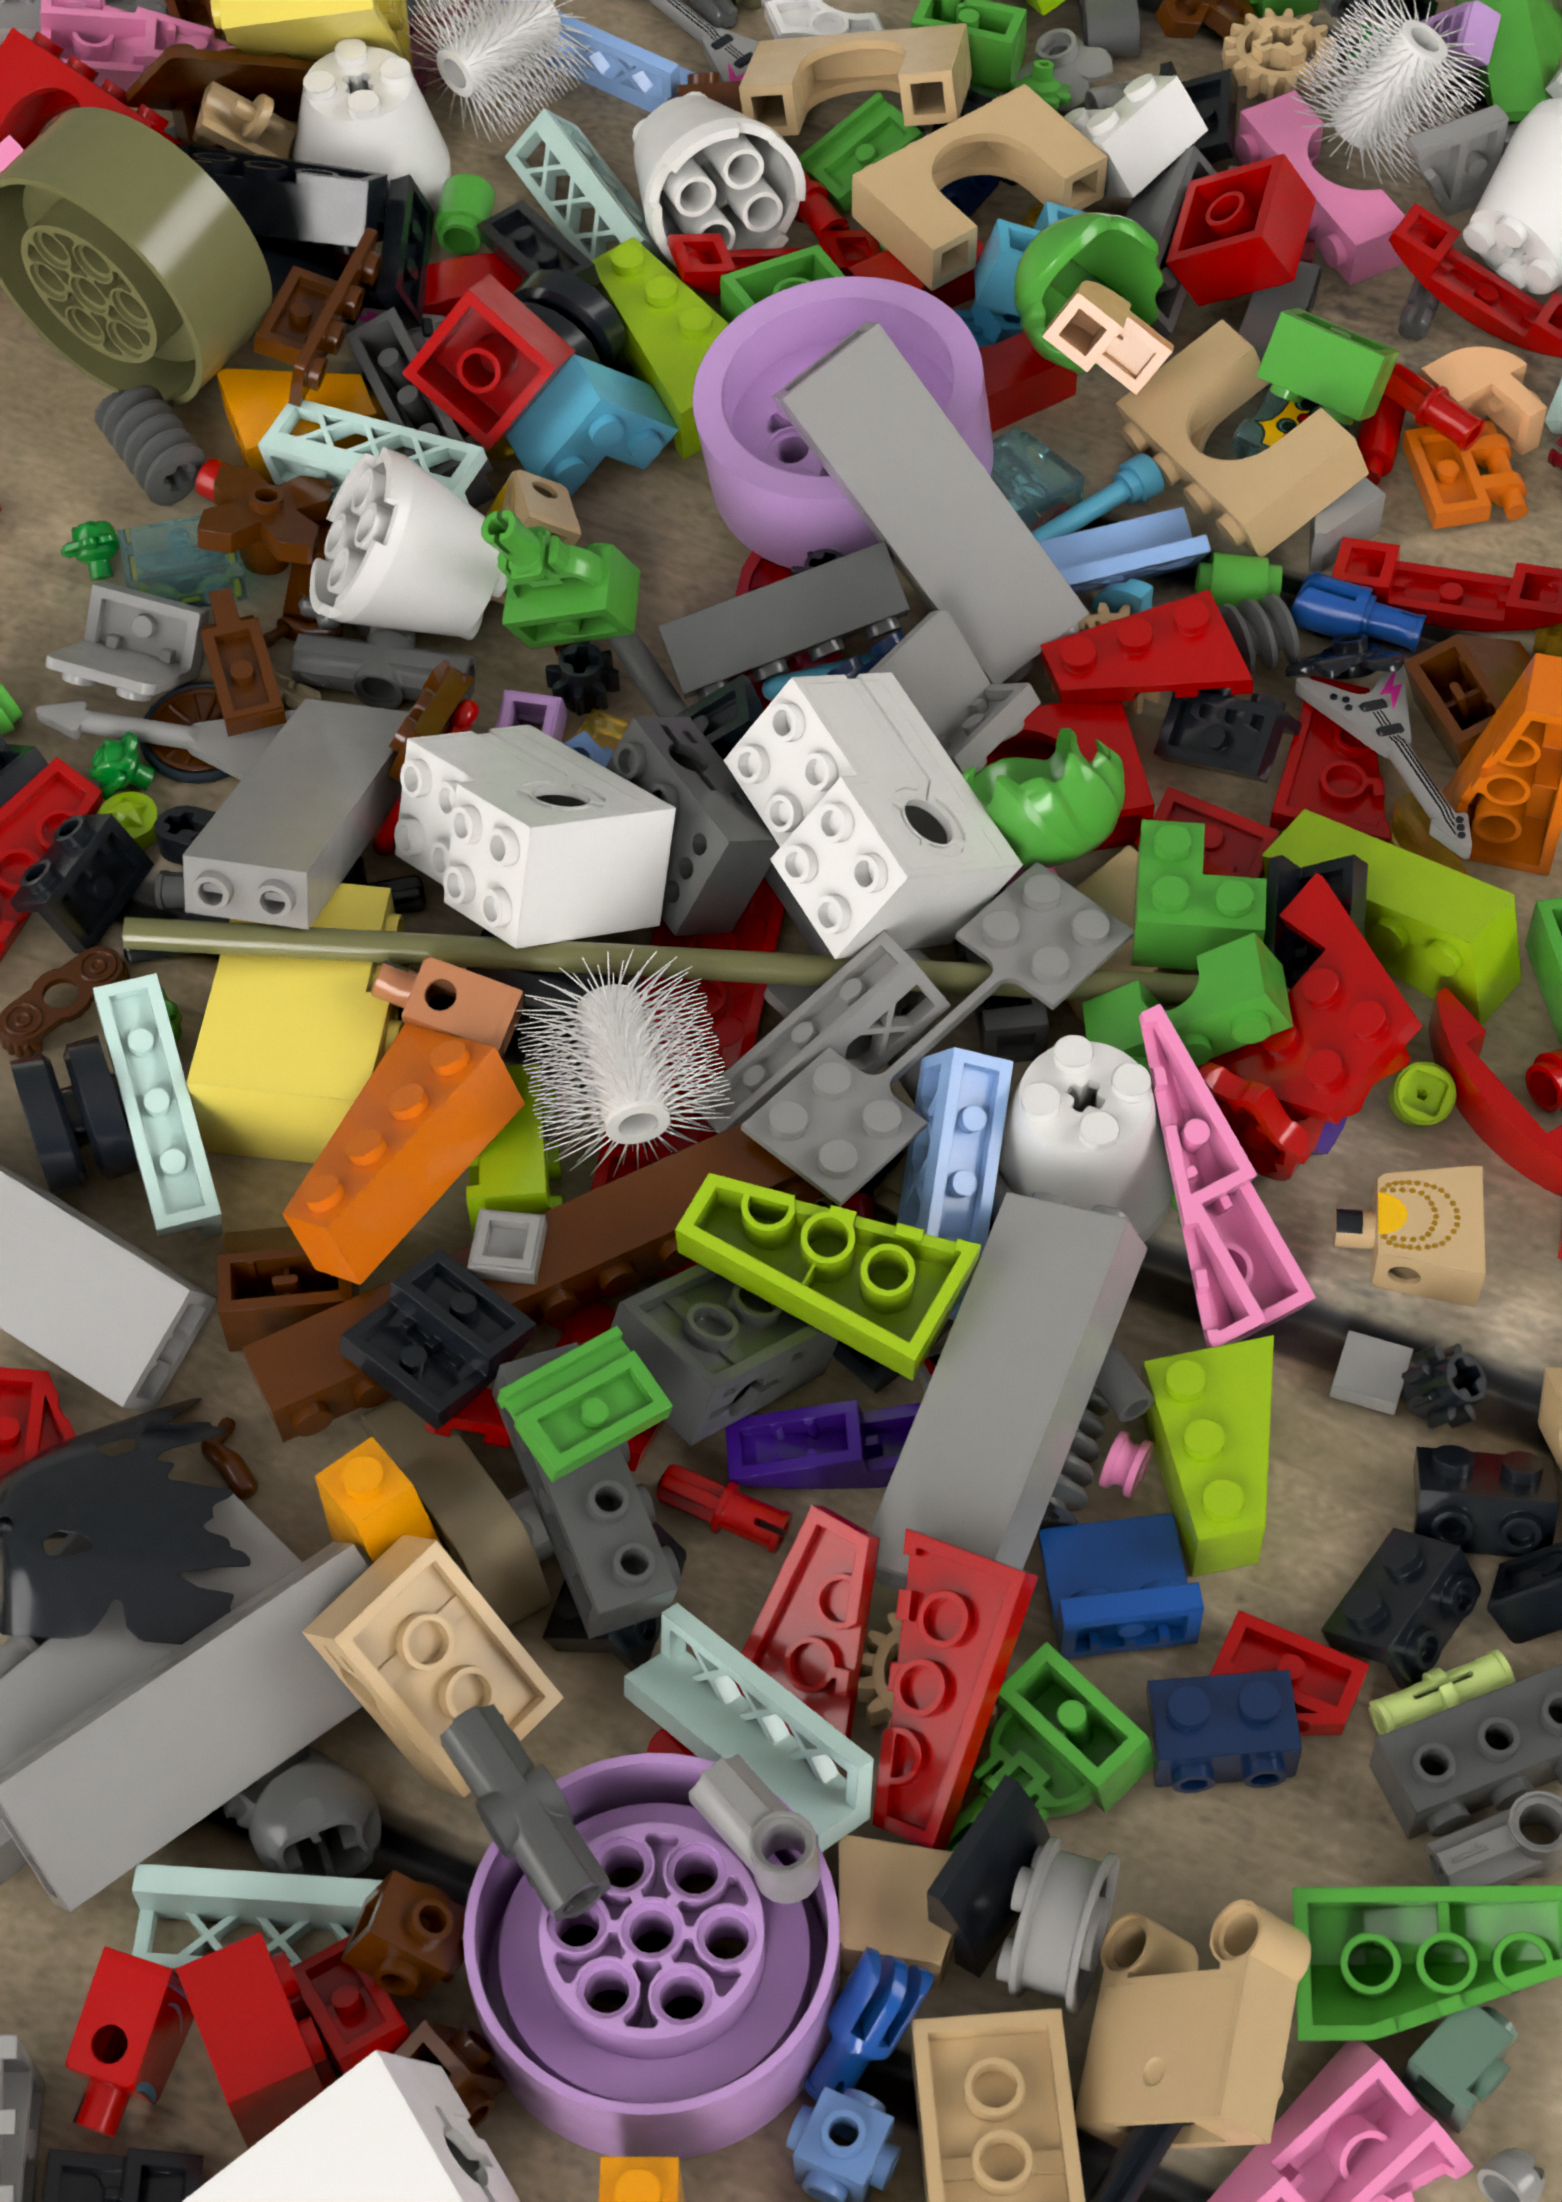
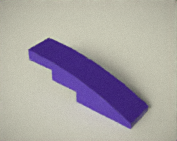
[725,1399,921,1489]

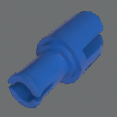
[1291,572,1427,652]
[804,1946,934,2102]

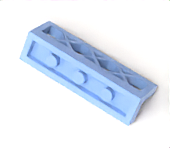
[501,1,695,113]
[1038,507,1211,595]
[896,1047,1014,1320]

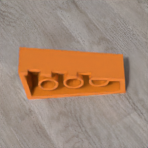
[1428,653,1562,876]
[282,1023,525,1285]

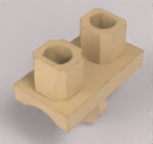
[193,81,297,159]

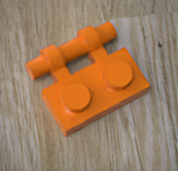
[1402,421,1528,530]

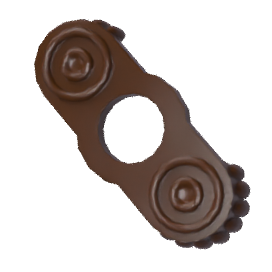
[0,946,130,1058]

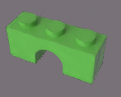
[1082,932,1293,1083]

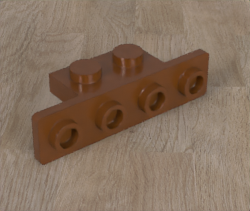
[253,227,382,407]

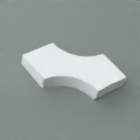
[764,0,885,39]

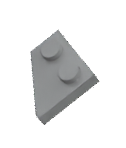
[1406,104,1509,217]

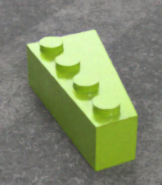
[592,237,729,461]
[1262,809,1522,1026]
[675,1173,981,1381]

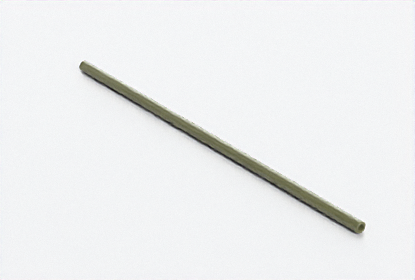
[123,917,1199,1006]

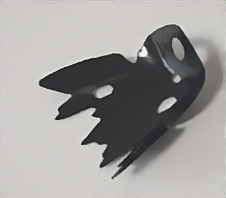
[0,1398,251,1645]

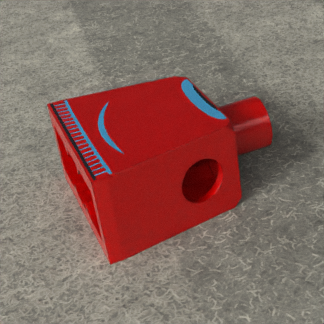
[65,1946,194,2138]

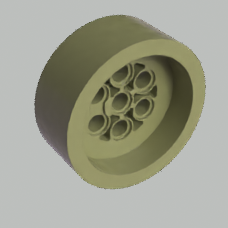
[0,107,273,408]

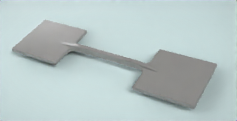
[741,861,1134,1207]

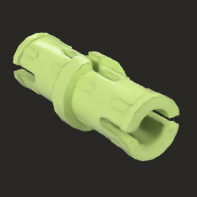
[1368,1649,1515,1736]

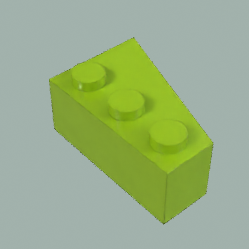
[466,1063,564,1237]
[1141,1335,1274,1577]

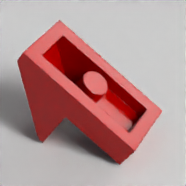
[291,1935,410,2075]

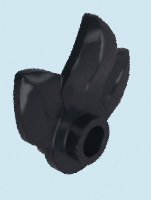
[1285,633,1404,679]

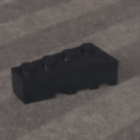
[176,143,388,254]

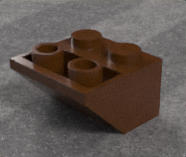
[1403,634,1531,769]
[217,1226,360,1352]

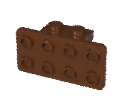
[125,43,321,149]

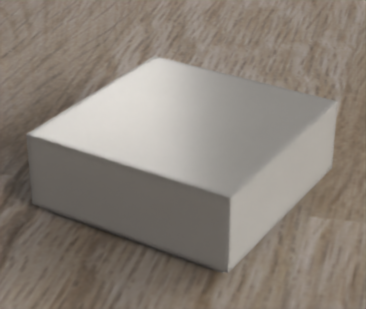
[467,1209,548,1285]
[1329,1330,1414,1415]

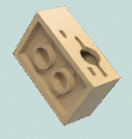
[302,1535,564,1798]
[911,2008,1085,2202]

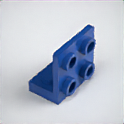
[1039,1514,1204,1659]

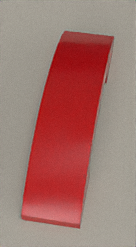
[1389,203,1562,358]
[667,229,882,296]
[1331,537,1562,632]
[1428,987,1562,1197]

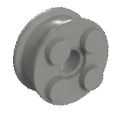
[996,1836,1120,2015]

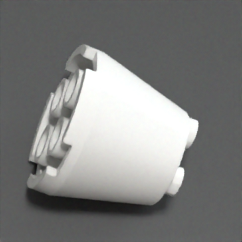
[292,38,451,212]
[632,91,806,268]
[1462,98,1562,295]
[309,446,506,640]
[998,1035,1174,1242]

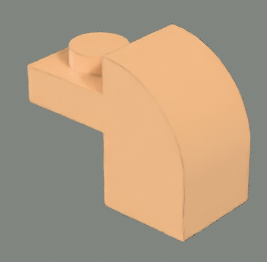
[1042,280,1174,395]
[1420,346,1547,456]

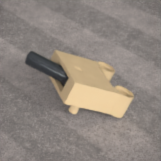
[1075,1899,1311,2202]

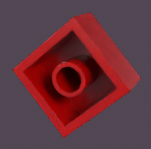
[1166,154,1316,307]
[402,274,576,451]
[175,1932,336,2149]

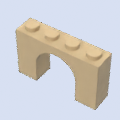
[739,23,973,136]
[852,84,1108,291]
[1115,319,1369,557]

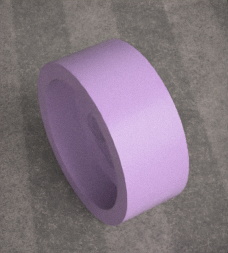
[692,276,994,569]
[463,1753,840,2160]

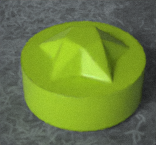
[98,791,159,849]
[1388,1061,1456,1127]

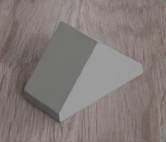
[1309,477,1386,572]

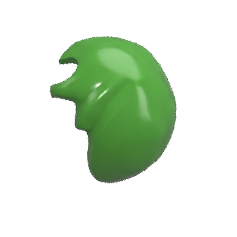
[1014,212,1164,375]
[961,728,1125,869]

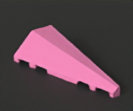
[40,0,236,91]
[1139,1004,1316,1348]
[1207,2041,1474,2202]

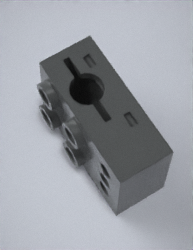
[605,717,780,936]
[610,1264,839,1446]

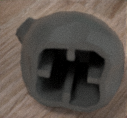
[222,1745,381,1878]

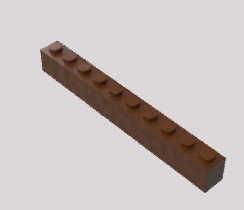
[242,1122,884,1442]

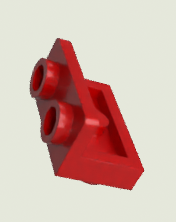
[1134,786,1281,878]

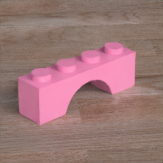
[1235,90,1405,285]

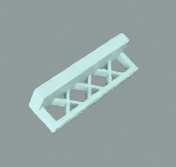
[505,108,671,268]
[258,400,487,504]
[93,973,222,1239]
[624,1603,874,1852]
[132,1864,419,1971]

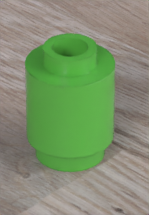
[435,174,496,256]
[1195,551,1283,607]

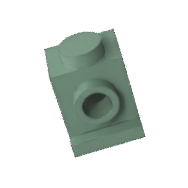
[1401,2005,1518,2134]

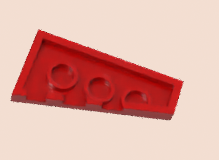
[0,757,103,963]
[872,1528,1038,1851]

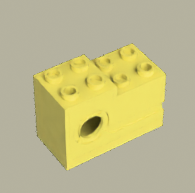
[210,0,414,76]
[186,883,411,1164]

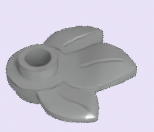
[1015,28,1114,115]

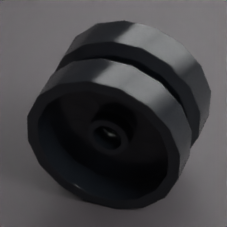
[512,269,626,368]
[10,1035,140,1196]

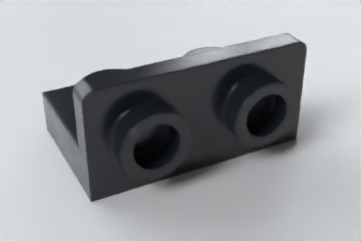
[1153,688,1302,783]
[9,814,155,954]

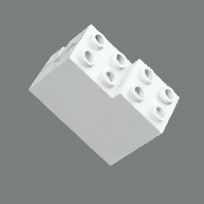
[723,672,1023,959]
[394,724,676,949]
[182,2050,521,2202]

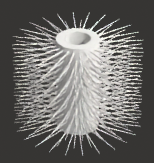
[404,0,594,142]
[1290,0,1489,186]
[514,949,734,1177]

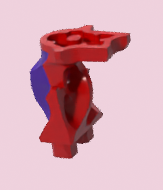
[1198,1047,1410,1181]

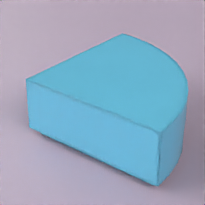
[1091,579,1153,615]

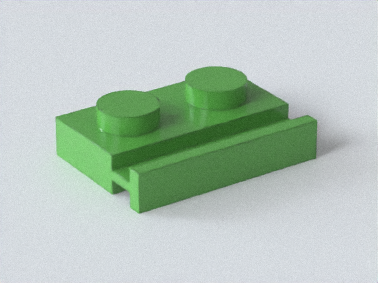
[798,91,924,213]
[497,1326,673,1483]

